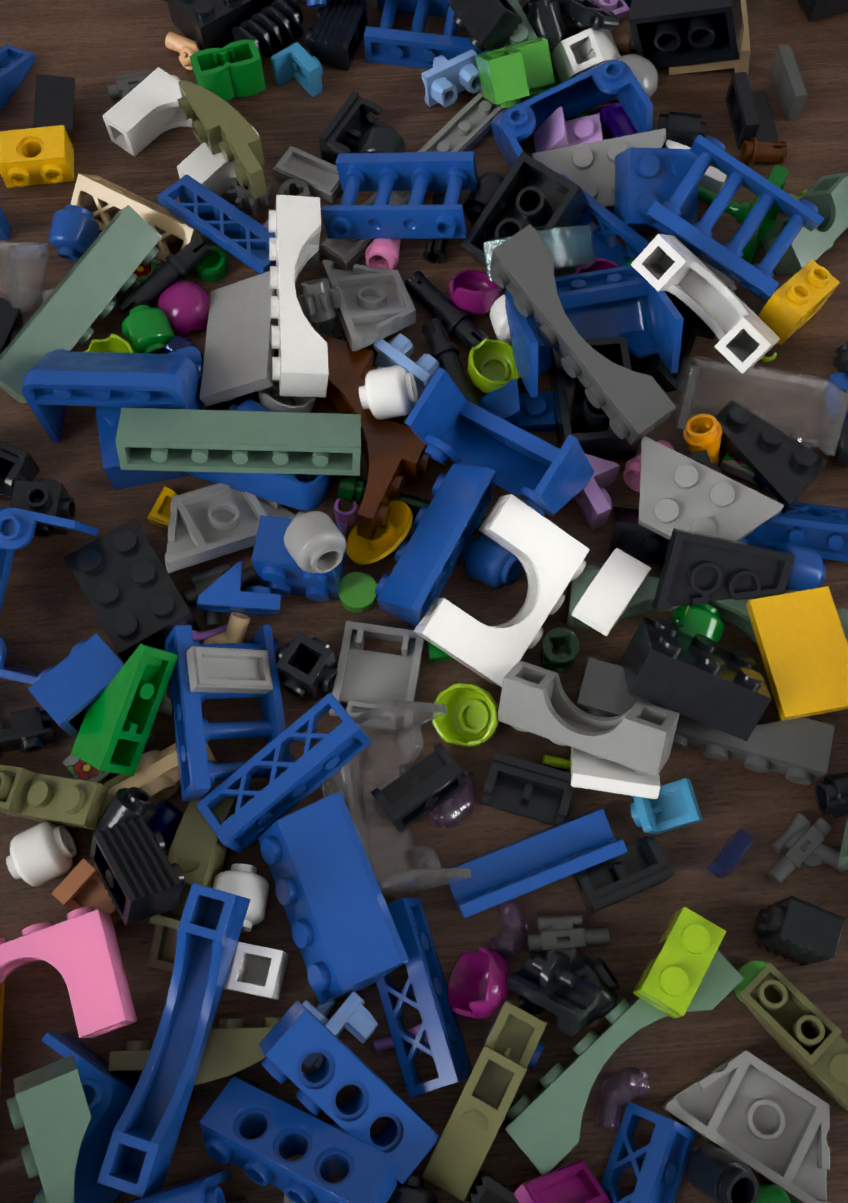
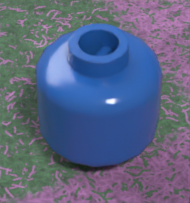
[48,204,100,262]
[463,533,523,589]
[775,542,826,591]

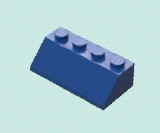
[375,464,496,627]
[258,792,409,1005]

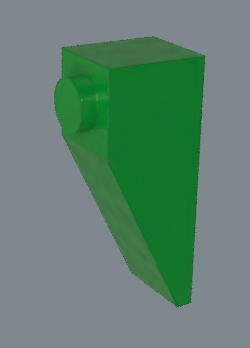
[71,644,178,776]

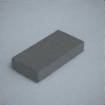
[769,44,808,122]

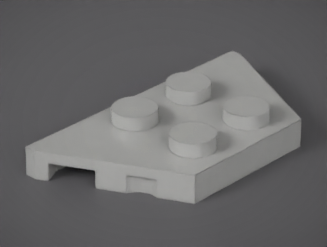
[532,128,666,215]
[322,260,416,351]
[638,436,784,541]
[165,483,303,573]
[662,1050,831,1203]

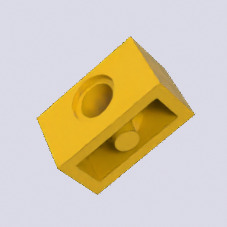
[0,125,75,188]
[758,260,840,345]

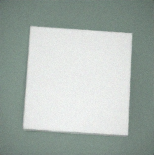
[571,747,661,799]

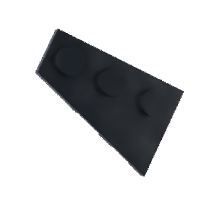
[715,400,828,514]
[652,528,795,610]

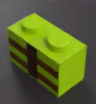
[633,906,727,1019]

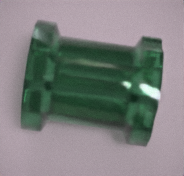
[540,628,580,674]

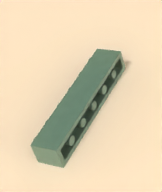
[0,205,162,404]
[115,408,361,476]

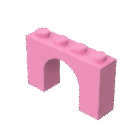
[0,906,138,1072]

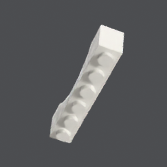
[268,195,329,397]

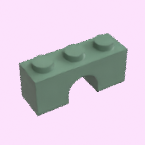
[760,172,848,275]

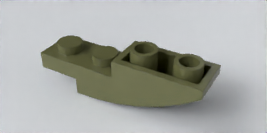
[177,80,267,199]
[0,764,109,830]
[147,792,237,973]
[738,962,848,1112]
[422,1000,547,1201]
[108,1017,282,1086]

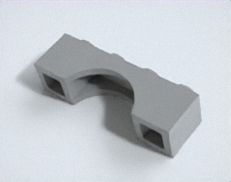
[497,661,680,777]

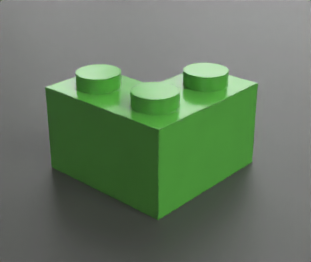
[475,37,555,109]

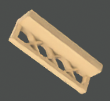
[70,173,209,262]

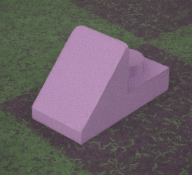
[533,106,603,153]
[574,454,620,531]

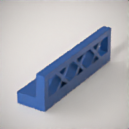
[561,173,649,267]
[157,174,276,274]
[744,499,848,562]
[196,692,372,854]
[443,808,628,918]
[376,898,473,1098]
[600,1101,697,1203]

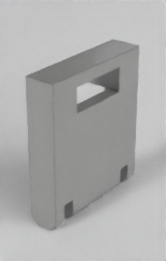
[329,621,425,728]

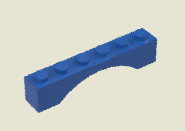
[97,883,251,1198]

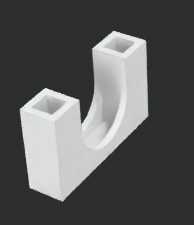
[103,67,260,196]
[631,234,781,374]
[413,494,590,687]

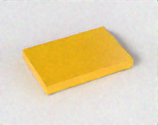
[746,586,848,721]

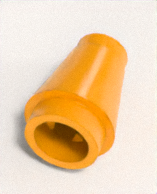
[683,414,722,464]

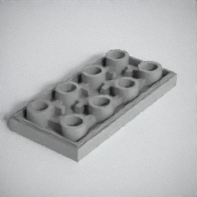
[200,271,277,407]

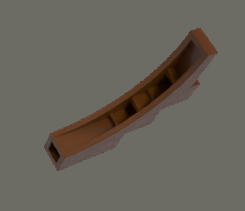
[277,332,433,540]

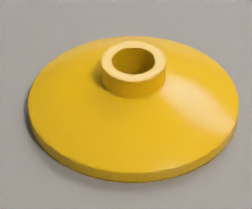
[346,500,413,565]

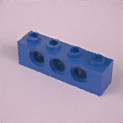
[259,1000,440,1185]
[199,1076,397,1203]

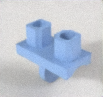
[421,49,482,107]
[373,333,439,398]
[302,991,379,1069]

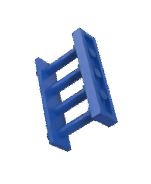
[364,0,490,69]
[643,134,825,301]
[321,151,479,239]
[165,625,296,801]

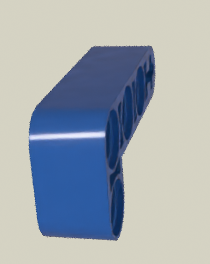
[187,472,337,511]

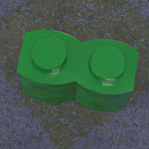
[190,40,266,102]

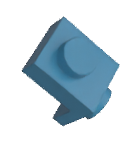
[271,42,323,97]
[630,778,703,835]

